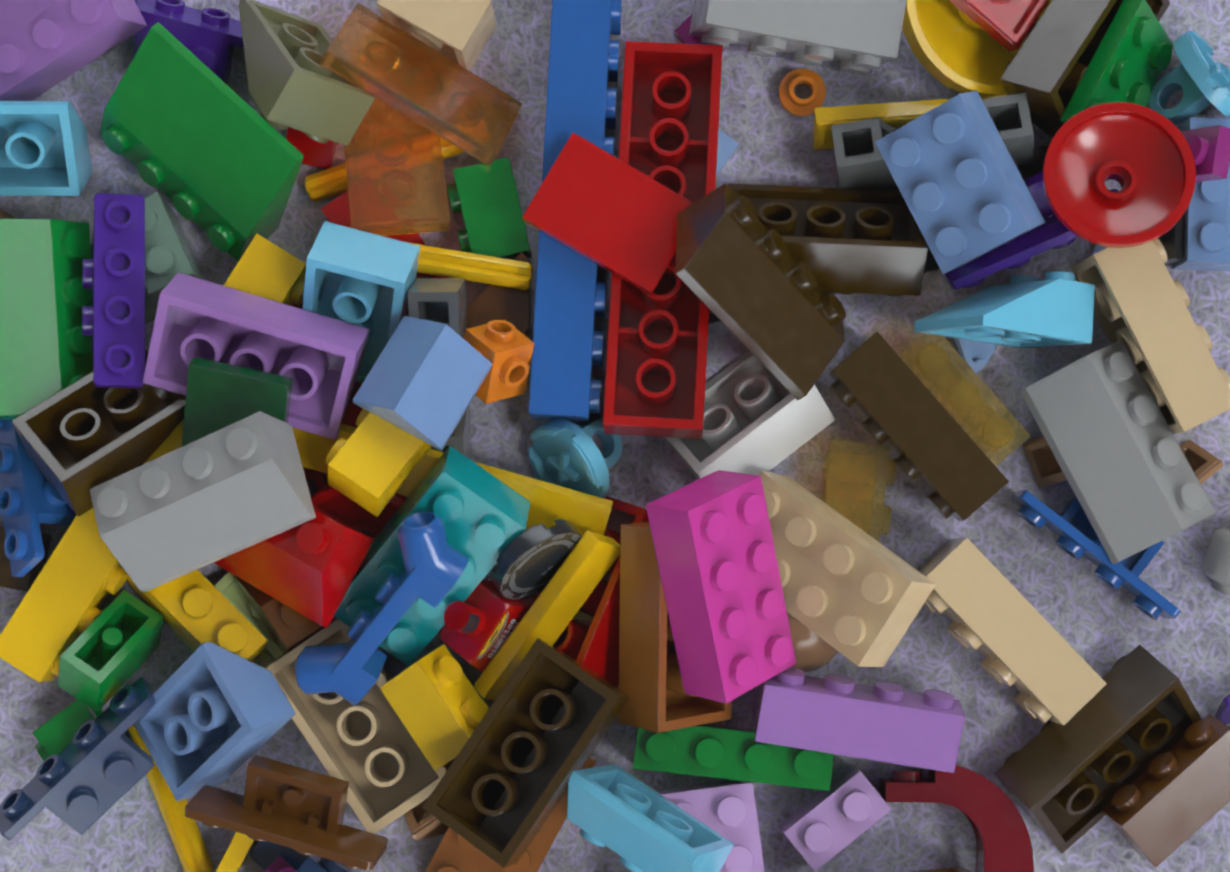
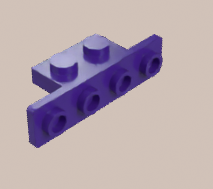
[132,0,244,84]
[939,172,1119,290]
[82,193,145,388]

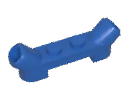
[295,512,469,706]

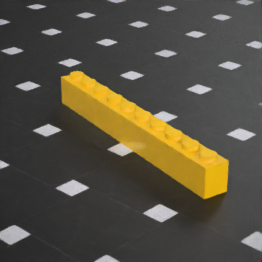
[0,233,306,683]

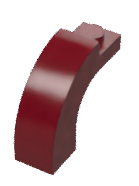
[880,764,1034,872]

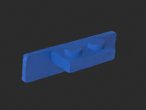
[0,419,76,577]
[1012,490,1181,620]

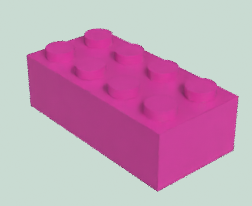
[646,470,797,704]

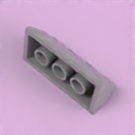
[1020,340,1216,564]
[89,411,316,592]

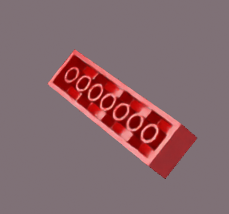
[603,41,723,439]

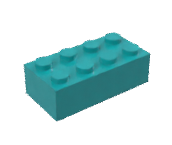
[334,446,530,666]

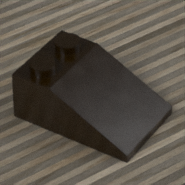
[12,349,186,517]

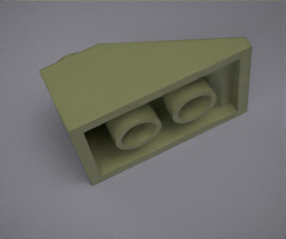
[238,0,375,146]

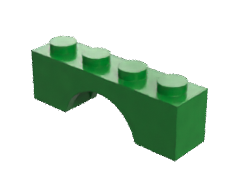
[633,724,834,791]

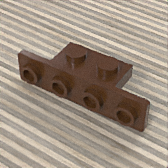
[185,755,388,871]

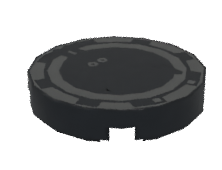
[490,519,582,600]

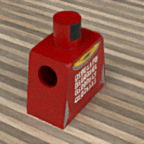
[439,580,538,672]

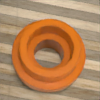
[778,69,826,117]

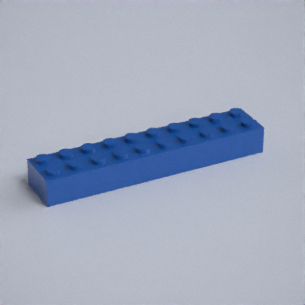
[529,0,622,423]

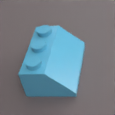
[0,101,92,196]
[567,764,734,872]

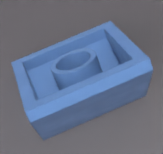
[353,316,492,451]

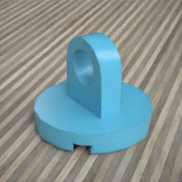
[1148,31,1230,125]
[528,418,622,498]

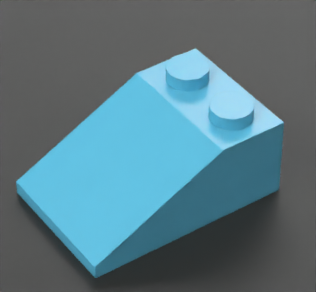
[302,221,420,384]
[914,271,1095,349]

